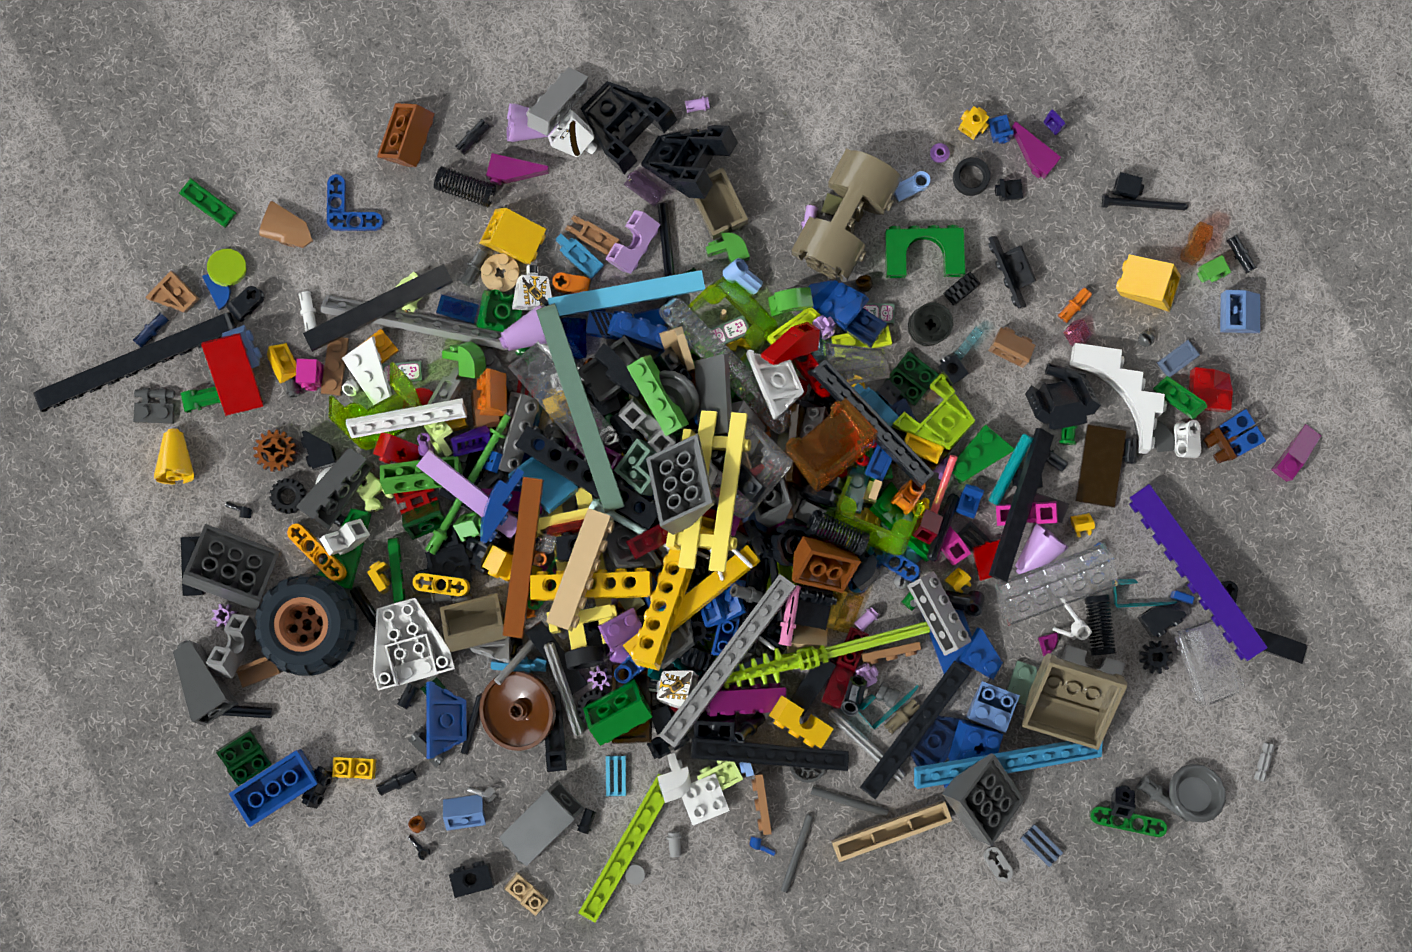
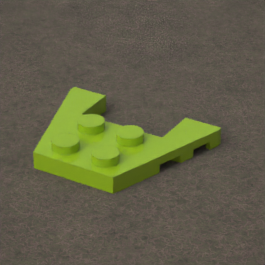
[892,373,975,450]

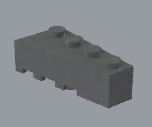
[296,448,374,530]

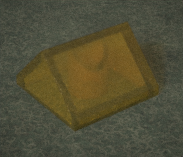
[825,589,864,633]

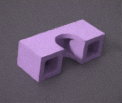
[605,210,661,274]

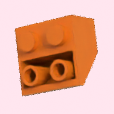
[477,369,507,416]

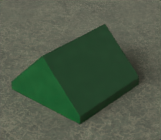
[401,500,446,540]

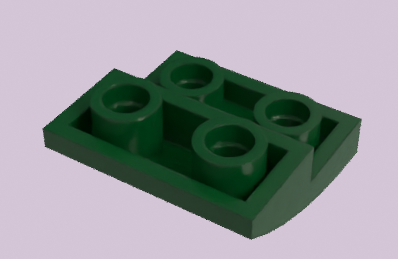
[884,351,939,406]
[216,729,272,786]

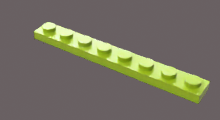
[578,773,665,923]

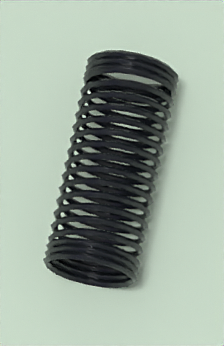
[433,166,496,208]
[806,510,870,556]
[1084,594,1116,656]

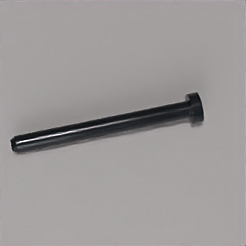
[1101,194,1188,211]

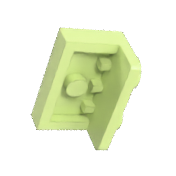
[424,421,453,457]
[697,761,743,790]

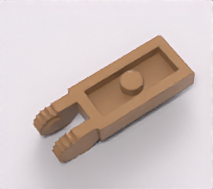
[565,215,621,255]

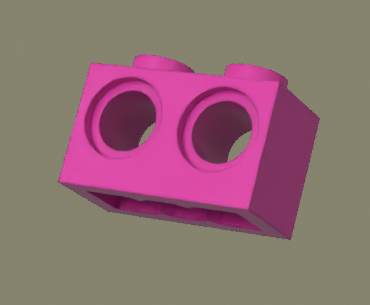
[296,359,324,391]

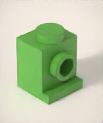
[1197,255,1231,283]
[453,511,482,541]

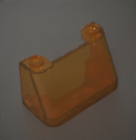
[785,398,878,492]

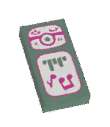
[863,303,894,324]
[707,315,751,349]
[382,361,423,384]

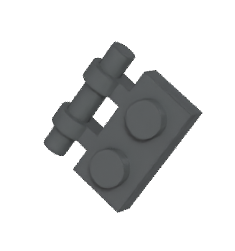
[133,388,175,424]

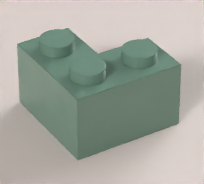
[614,439,657,497]

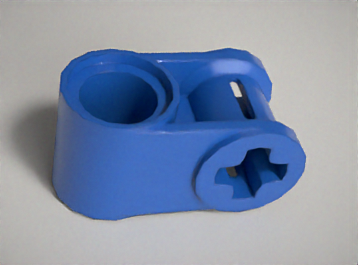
[614,655,646,684]

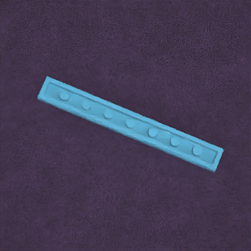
[548,270,705,317]

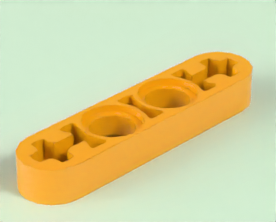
[287,524,347,582]

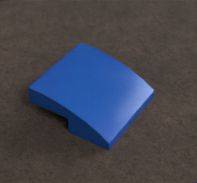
[700,581,746,628]

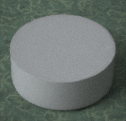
[625,864,645,885]

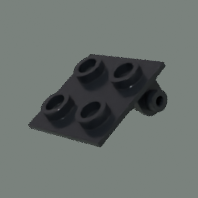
[795,584,837,630]

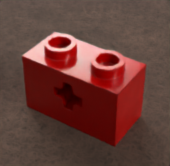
[373,433,420,464]

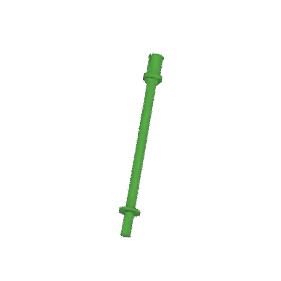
[425,414,511,555]

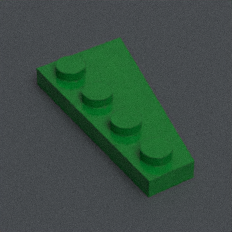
[869,482,932,562]

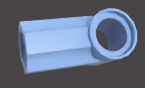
[894,171,930,202]
[723,258,763,295]

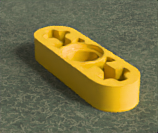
[413,573,470,596]

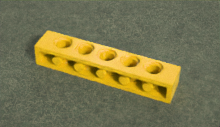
[631,549,697,671]
[530,568,652,601]

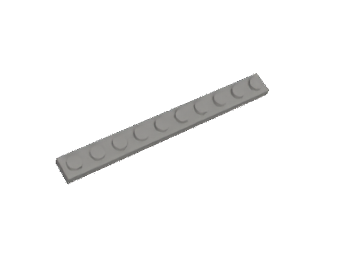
[321,295,508,350]
[659,574,796,749]

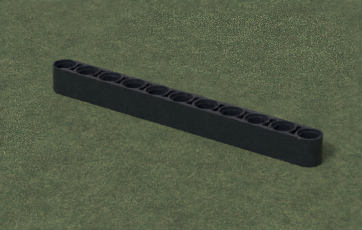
[33,313,237,412]

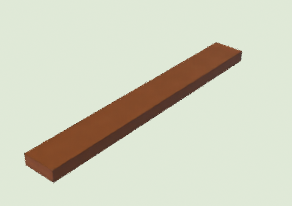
[503,477,544,638]

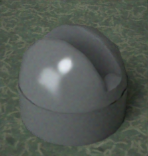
[1138,331,1154,347]

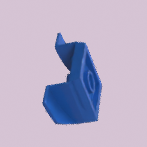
[808,280,869,330]

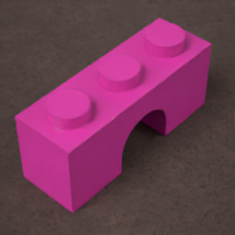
[996,501,1058,526]

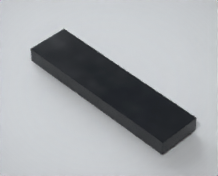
[525,621,588,695]

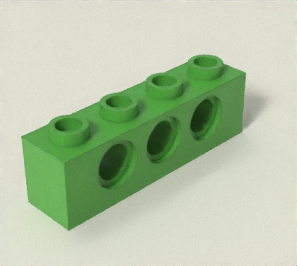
[380,456,463,495]

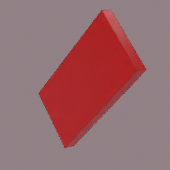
[201,333,264,416]

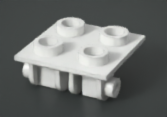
[682,774,730,825]

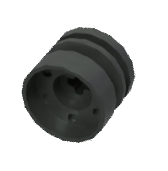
[907,302,954,346]

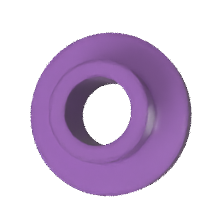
[930,143,950,163]

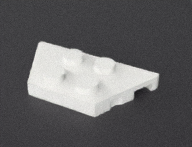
[746,350,804,420]

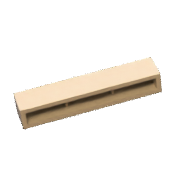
[546,508,615,632]
[831,801,952,862]

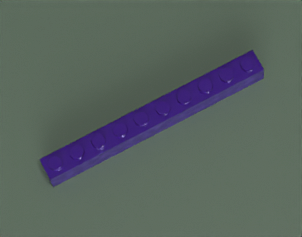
[1129,484,1268,662]

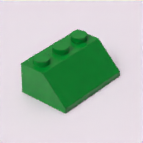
[583,679,652,746]

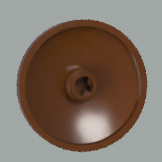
[479,671,556,751]

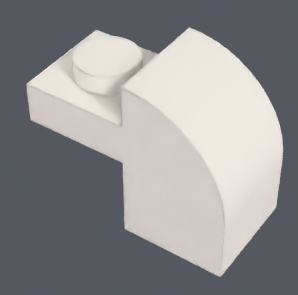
[320,519,370,556]
[657,753,691,803]

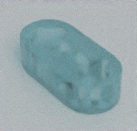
[954,326,983,360]

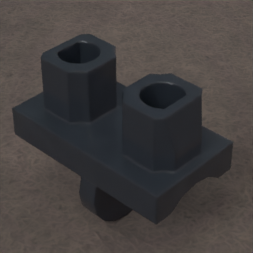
[760,620,794,653]

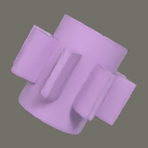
[812,315,836,340]
[211,604,237,627]
[854,663,879,687]
[587,666,612,691]

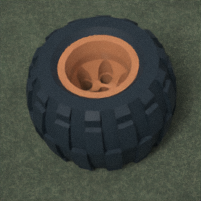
[255,574,359,676]

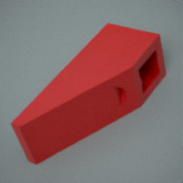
[761,322,820,365]

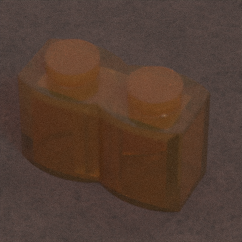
[1180,221,1213,266]

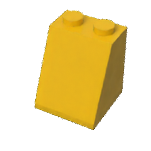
[479,208,546,264]
[1116,254,1181,312]

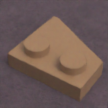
[146,271,199,313]

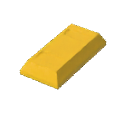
[904,433,944,464]

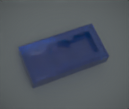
[436,294,479,324]

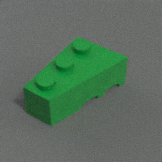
[951,424,1014,484]

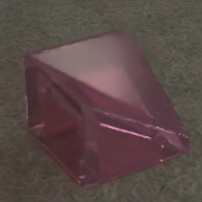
[1063,319,1092,347]

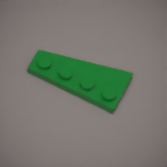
[316,508,372,589]

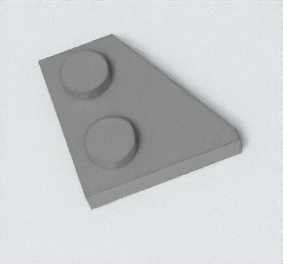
[470,636,511,663]

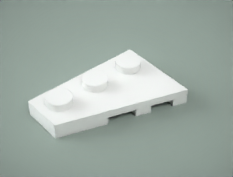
[342,336,392,406]

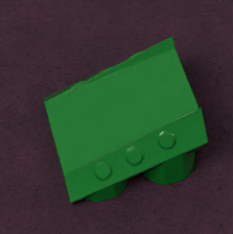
[476,289,522,332]

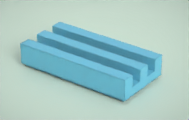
[606,756,626,796]

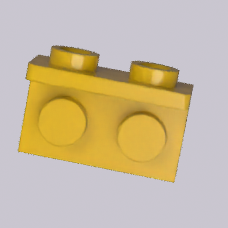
[367,561,391,594]

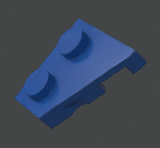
[959,627,1003,680]

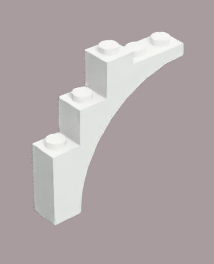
[1070,343,1167,454]

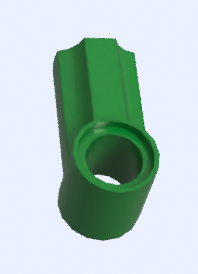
[180,387,221,413]

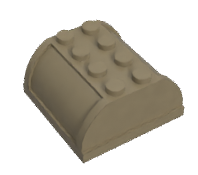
[1022,653,1127,750]

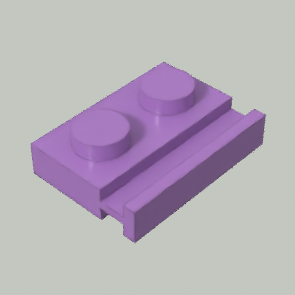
[598,607,642,652]

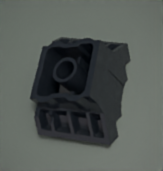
[1025,375,1101,430]

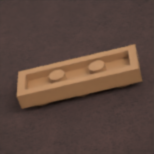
[321,337,349,396]
[861,642,921,665]
[751,773,772,835]

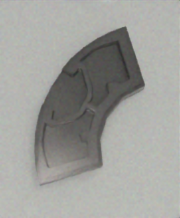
[1134,420,1175,452]

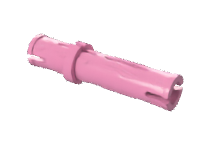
[779,586,801,646]

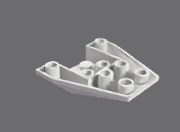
[373,598,455,691]

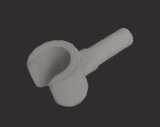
[467,787,496,803]

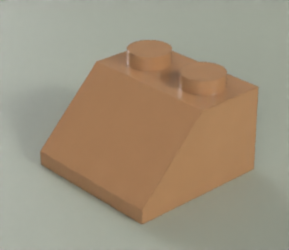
[988,327,1036,368]

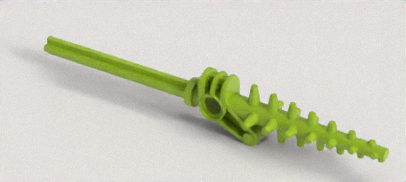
[724,621,930,688]

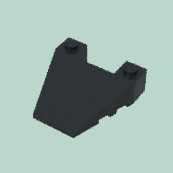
[580,81,677,175]
[641,125,738,199]

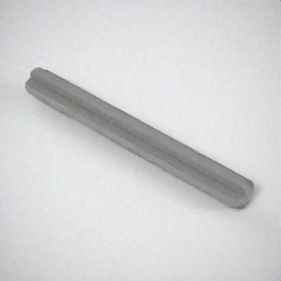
[544,642,584,736]
[827,708,906,781]

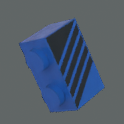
[586,309,621,340]

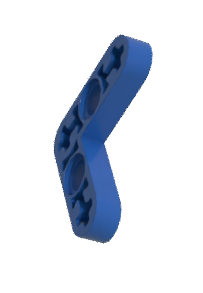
[327,174,384,231]
[848,543,921,595]

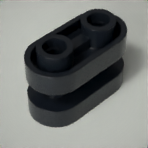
[799,469,845,508]

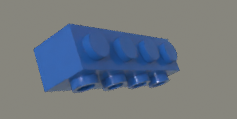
[607,311,691,353]

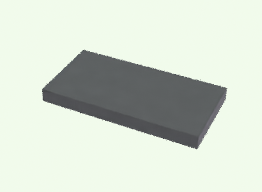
[694,354,732,436]

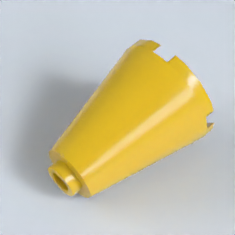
[154,428,194,485]

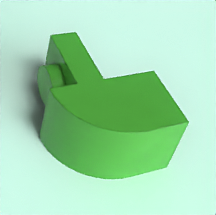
[706,233,750,263]
[768,287,814,316]
[442,341,486,379]

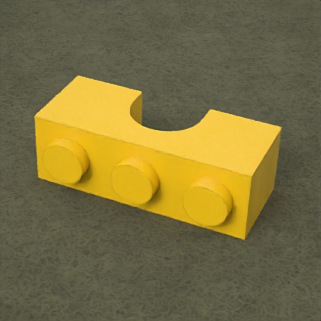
[769,695,834,748]

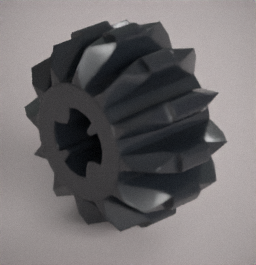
[691,613,715,647]
[1139,641,1173,674]
[680,646,715,672]

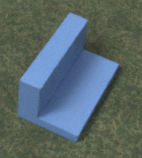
[443,795,486,831]

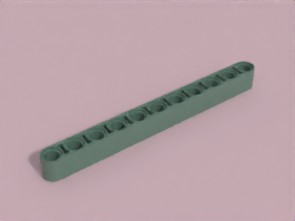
[536,303,624,513]

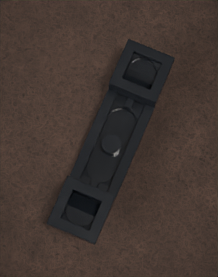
[545,691,567,772]

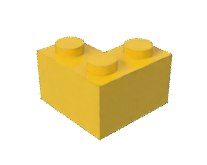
[482,545,543,582]

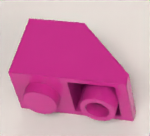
[941,527,971,566]

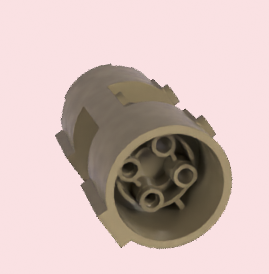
[791,148,902,282]

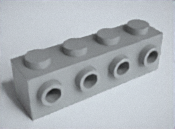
[526,67,588,136]
[493,392,540,473]
[907,571,971,656]

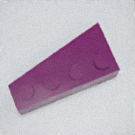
[705,683,786,716]

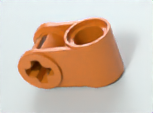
[552,272,591,294]
[891,479,926,515]

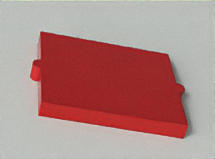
[972,539,1000,581]

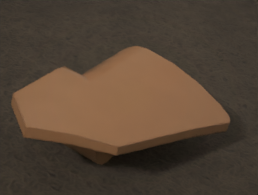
[259,201,313,248]

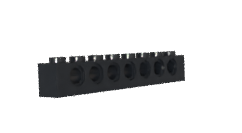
[515,425,658,530]

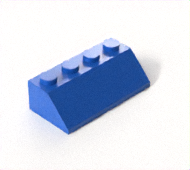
[228,749,318,828]

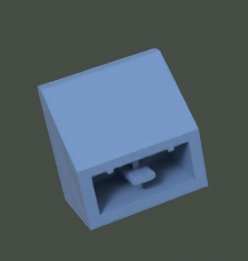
[1220,290,1260,333]
[966,681,1020,733]

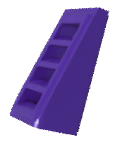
[1044,109,1067,135]
[451,425,491,457]

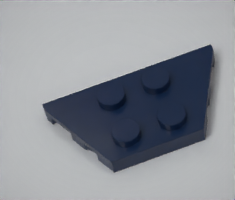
[910,716,972,767]

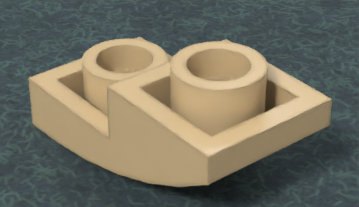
[504,872,549,916]

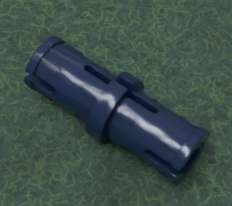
[133,312,169,347]

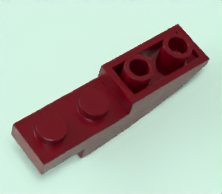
[821,627,869,709]

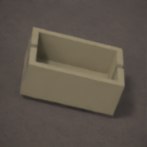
[693,168,748,240]
[440,593,508,652]

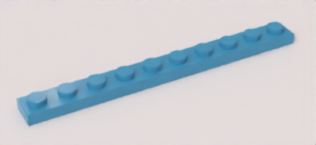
[914,741,1103,789]

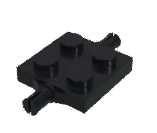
[415,543,473,590]

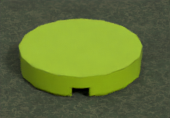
[207,249,246,286]

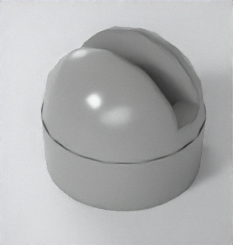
[893,575,909,589]

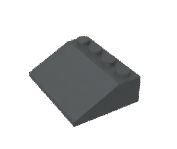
[646,434,714,535]
[182,524,280,610]
[942,753,1025,846]

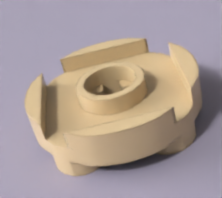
[481,253,520,293]

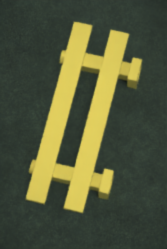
[666,411,751,572]
[537,488,617,650]

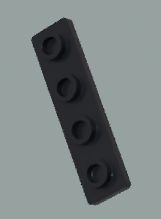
[988,236,1037,309]

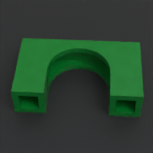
[884,225,965,278]

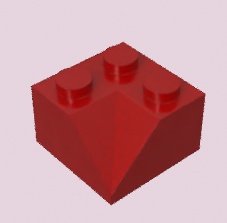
[1189,367,1233,413]

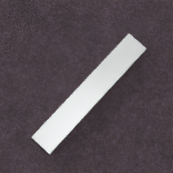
[346,398,467,438]

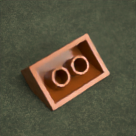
[377,103,435,167]
[792,536,861,593]

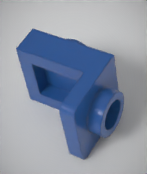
[987,115,1014,144]
[956,484,984,519]

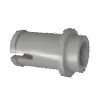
[666,831,682,857]

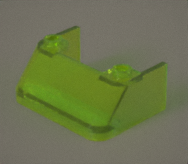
[686,276,778,367]
[328,362,422,450]
[832,474,925,556]

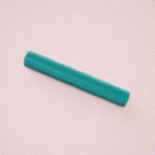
[989,434,1033,505]

